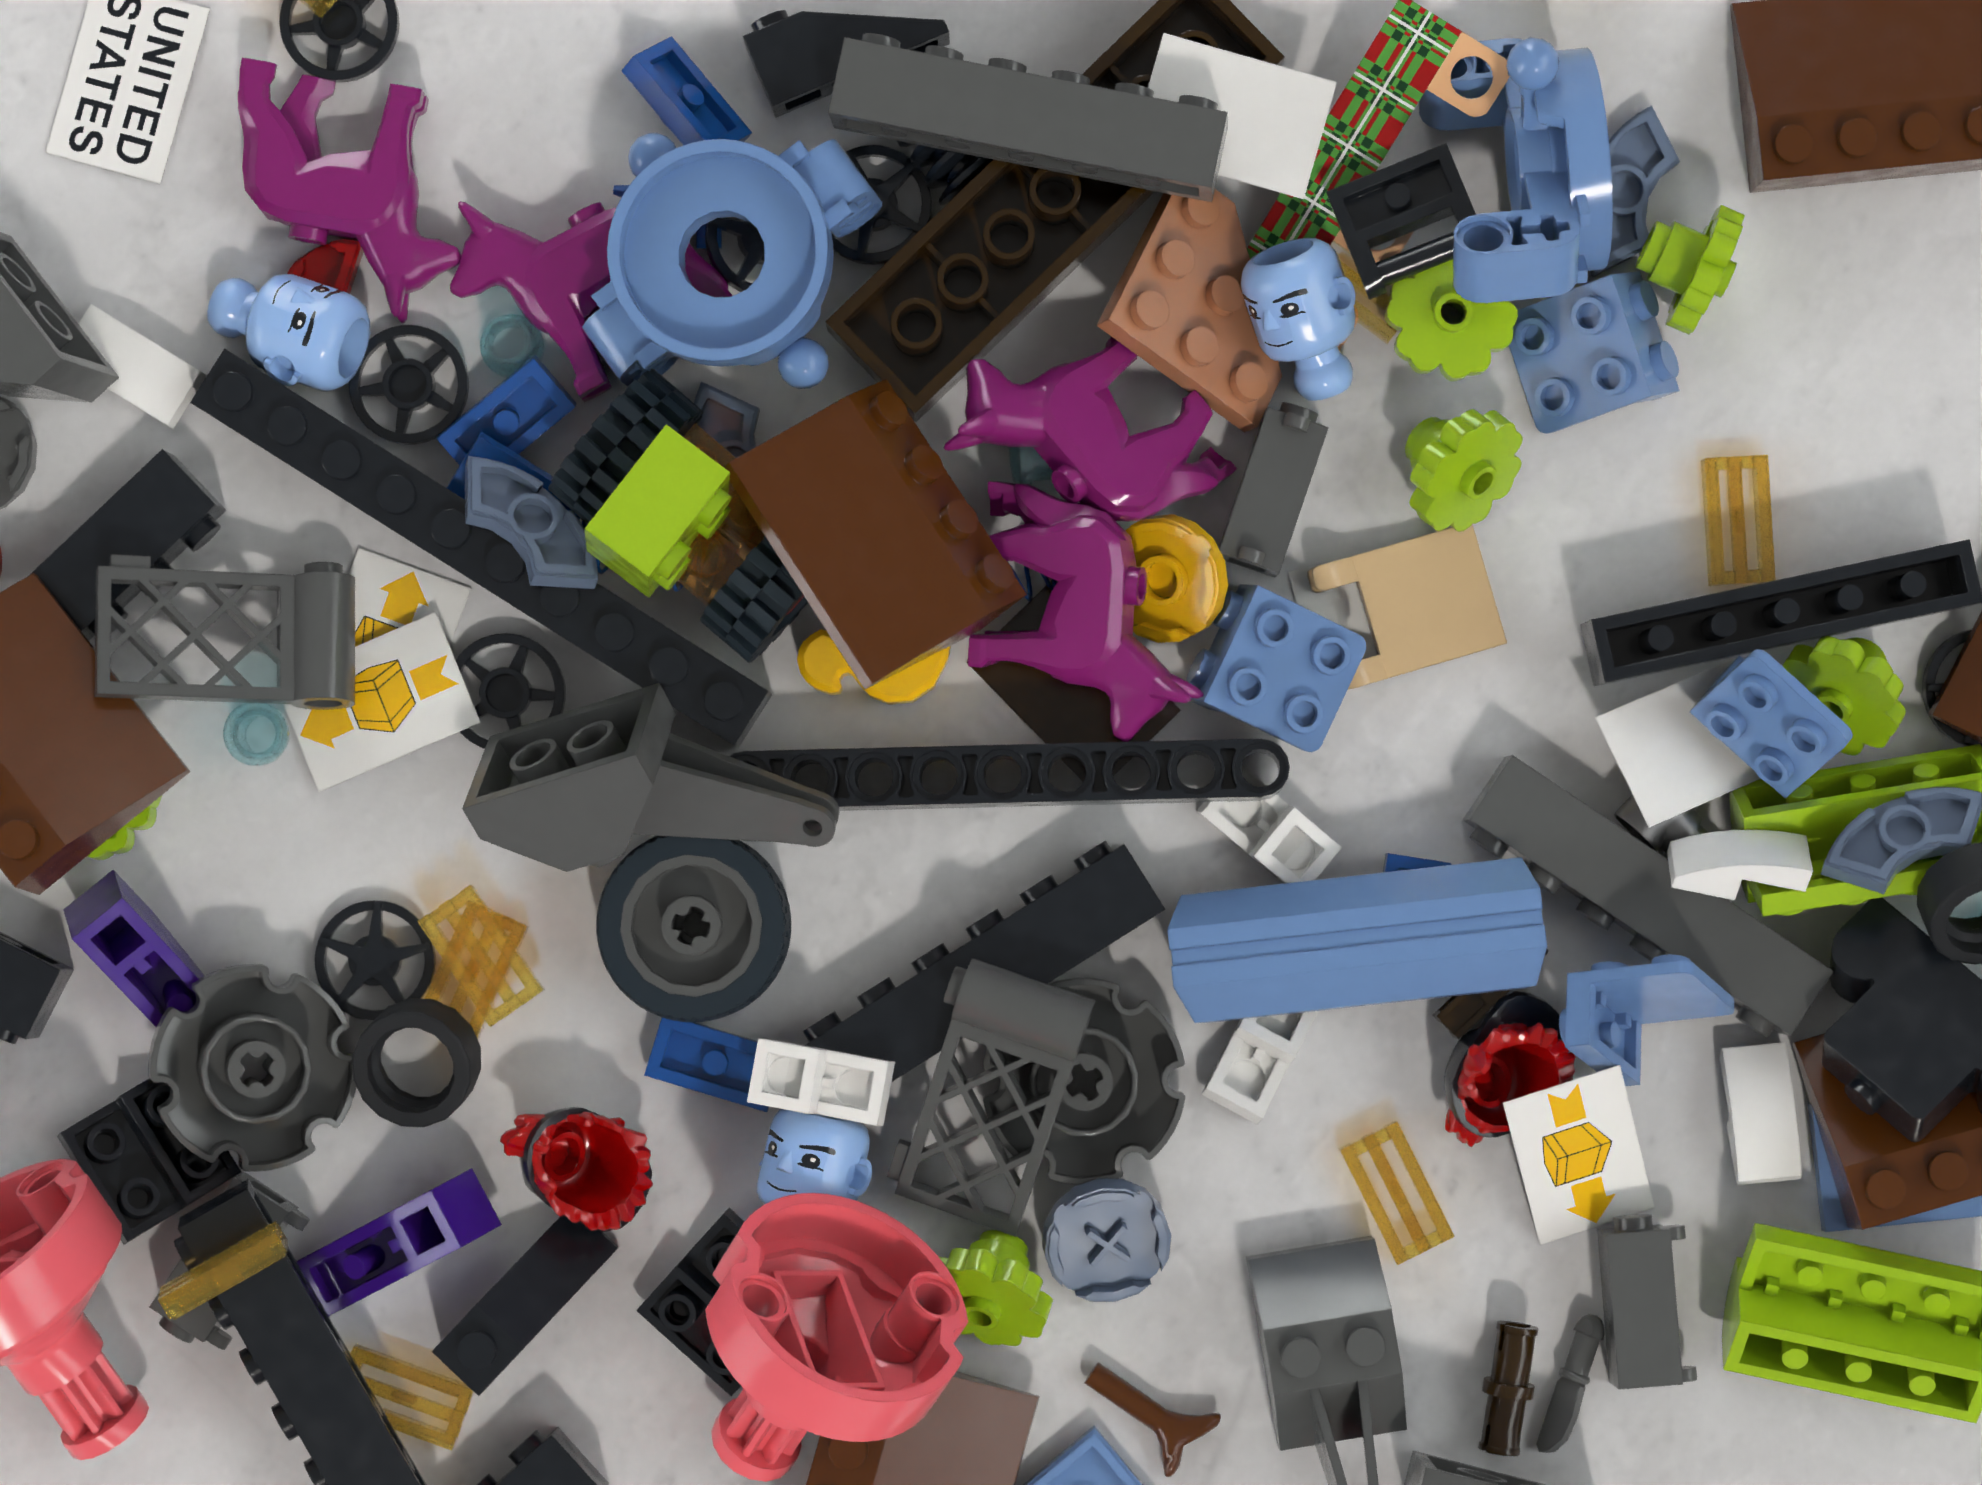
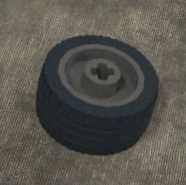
[596,836,791,1022]

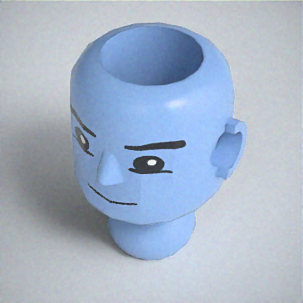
[1241,238,1356,401]
[207,274,370,391]
[757,1109,872,1204]

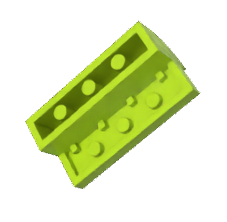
[1729,744,1982,917]
[1722,1223,1982,1423]

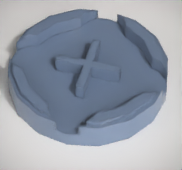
[1042,1178,1172,1302]

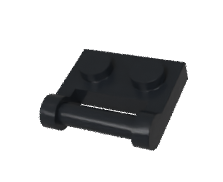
[1326,143,1476,300]

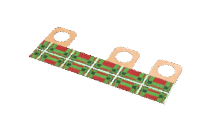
[1247,0,1510,351]

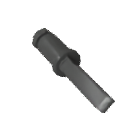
[1536,1314,1605,1453]

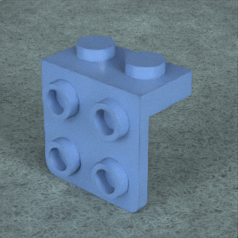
[1509,271,1680,434]
[1187,584,1366,752]
[1690,649,1853,798]
[1559,954,1734,1086]

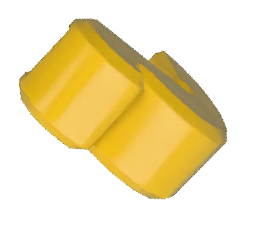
[797,629,951,705]

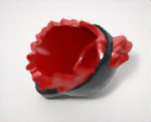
[1444,991,1576,1147]
[500,1107,653,1232]

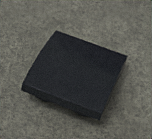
[57,1078,241,1245]
[636,1208,745,1396]

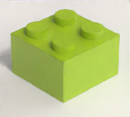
[584,424,732,598]

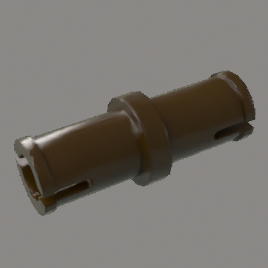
[1478,1321,1538,1456]

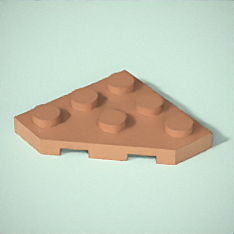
[1096,189,1282,433]

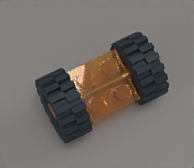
[548,369,809,663]

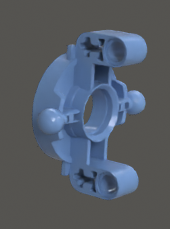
[1419,37,1613,303]
[582,133,883,389]

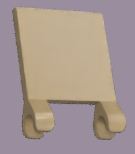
[1307,524,1507,690]

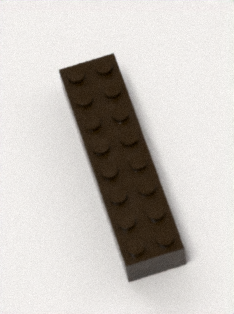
[825,0,1285,422]

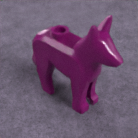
[237,58,461,323]
[450,201,732,402]
[943,337,1237,522]
[968,481,1204,742]

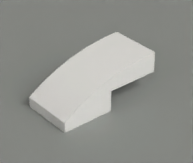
[79,304,207,429]
[1196,765,1342,884]
[1667,830,1813,900]
[1201,1011,1318,1125]
[747,1038,895,1126]
[1719,1042,1802,1186]

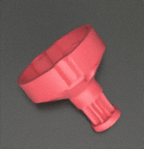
[0,1159,149,1460]
[705,1193,968,1482]

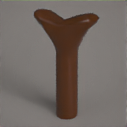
[1084,1362,1221,1477]

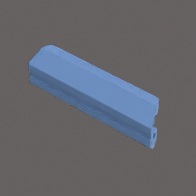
[1167,857,1547,1023]

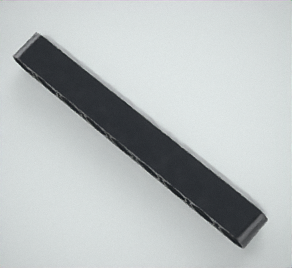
[730,739,1290,811]

